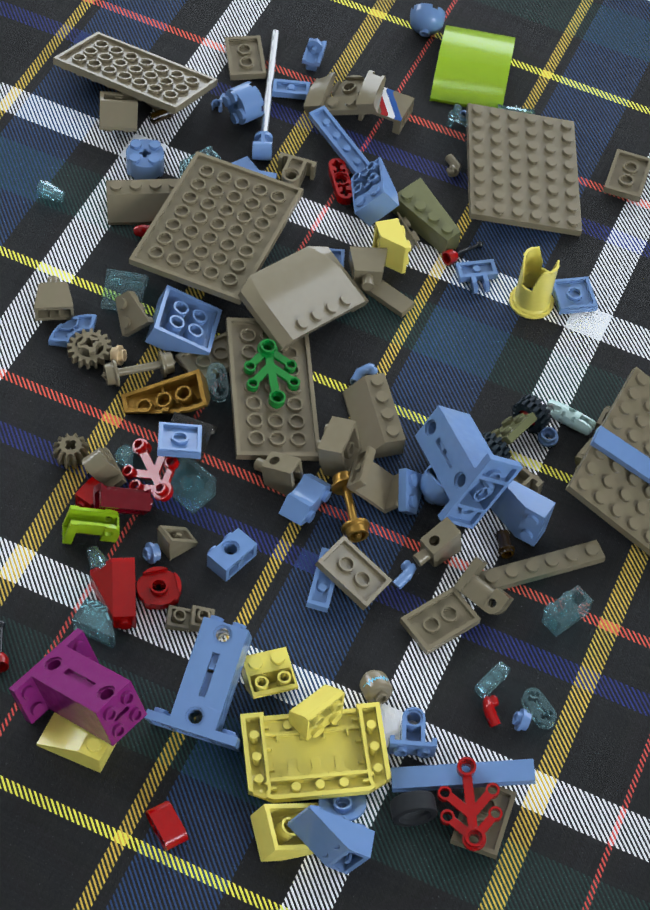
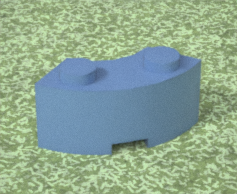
[278,473,332,526]

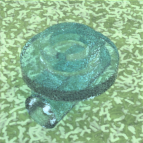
[115,444,134,466]

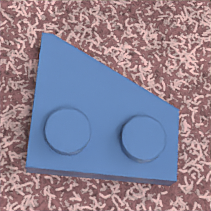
[398,468,423,515]

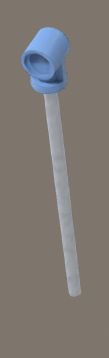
[252,29,279,161]

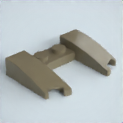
[303,70,386,116]

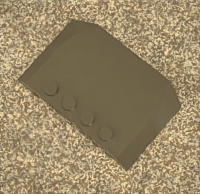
[238,246,369,352]

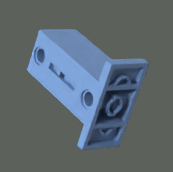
[415,405,523,529]
[144,615,252,752]

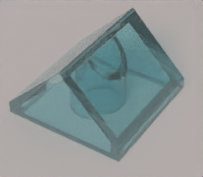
[170,458,216,514]

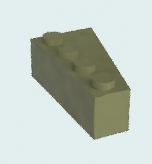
[391,178,461,254]

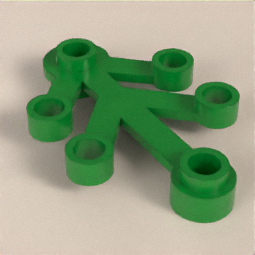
[243,339,300,409]

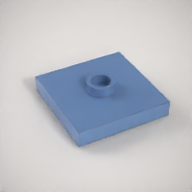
[552,276,598,315]
[157,422,202,459]

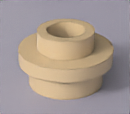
[110,345,127,366]

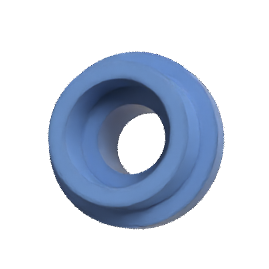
[537,427,559,447]
[143,542,161,564]
[512,708,532,731]

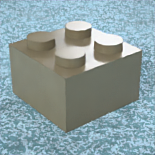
[316,416,361,477]

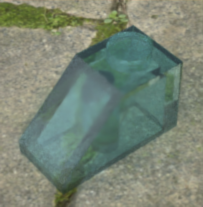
[72,598,116,648]

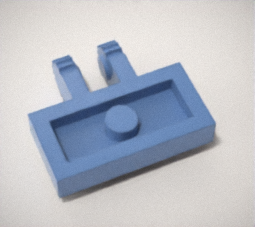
[455,259,498,294]

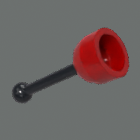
[442,241,484,266]
[0,620,9,672]

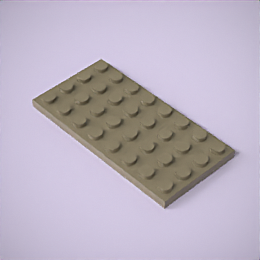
[53,32,218,114]
[226,317,320,461]

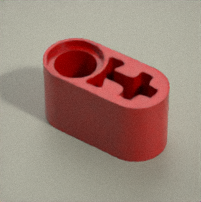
[146,800,188,851]

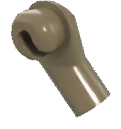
[445,154,461,177]

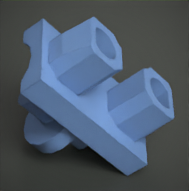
[302,38,327,71]

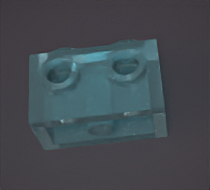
[541,585,593,637]

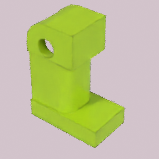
[62,505,120,545]

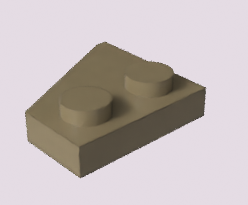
[115,291,154,337]

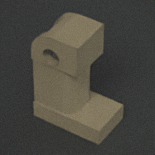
[454,557,514,615]

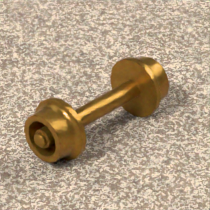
[331,471,370,542]

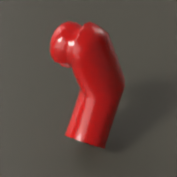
[482,695,501,728]

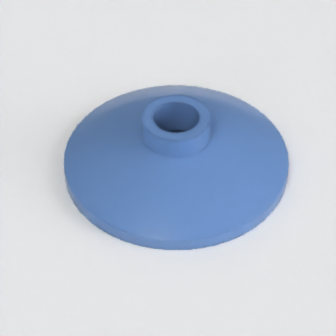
[318,795,367,821]

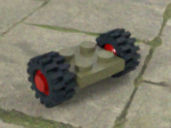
[482,394,552,459]

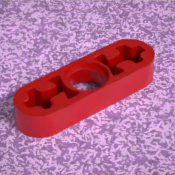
[328,158,353,205]

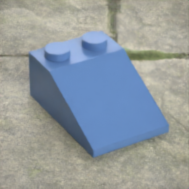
[491,480,556,547]

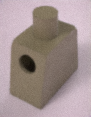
[348,246,387,291]
[34,275,74,321]
[254,451,303,496]
[413,517,461,567]

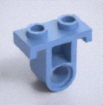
[388,707,437,758]

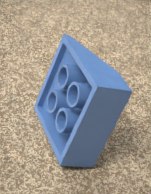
[145,285,222,355]

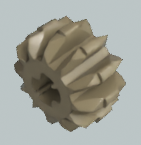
[53,433,89,469]

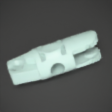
[546,399,596,435]

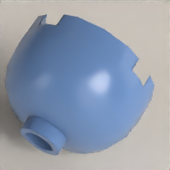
[410,3,446,37]
[420,465,450,506]

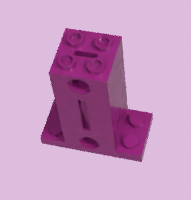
[9,628,147,746]

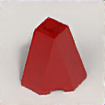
[90,557,136,630]

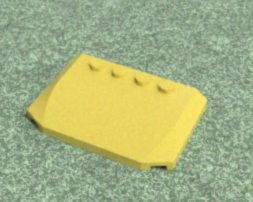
[240,702,391,803]

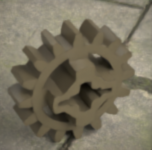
[67,328,112,369]

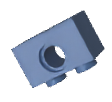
[207,528,257,582]

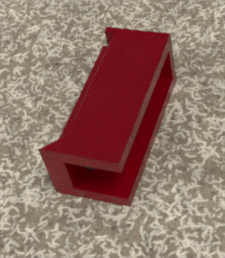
[93,482,153,515]

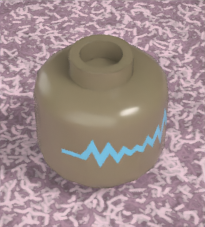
[359,670,393,704]

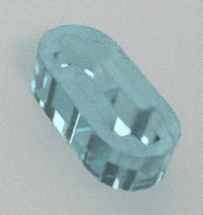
[206,362,229,402]
[474,661,511,699]
[522,687,557,729]

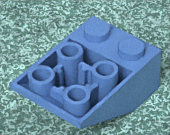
[351,157,399,227]
[287,805,375,874]

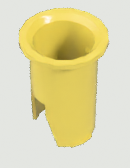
[509,246,560,320]

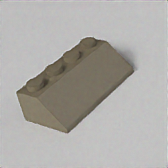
[106,178,180,225]
[342,373,406,459]

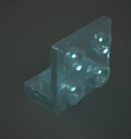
[101,268,150,311]

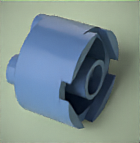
[222,81,264,125]
[126,139,164,180]

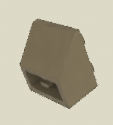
[99,91,138,133]

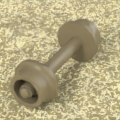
[101,350,176,387]

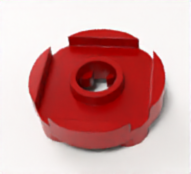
[136,566,182,610]

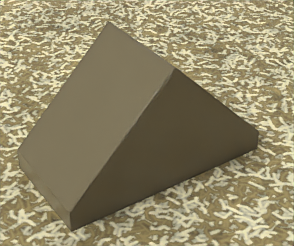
[157,525,198,560]

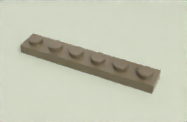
[479,540,606,590]

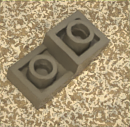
[165,605,215,632]

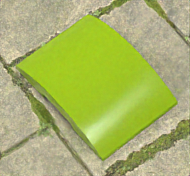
[430,25,515,109]

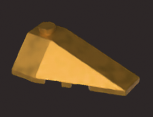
[121,369,211,414]

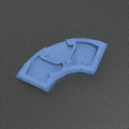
[48,314,97,348]

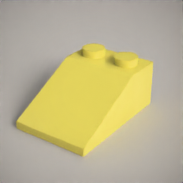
[36,712,117,773]
[250,803,319,862]

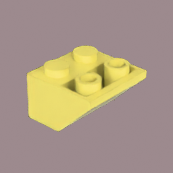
[372,218,411,274]
[241,647,298,699]
[288,684,345,741]

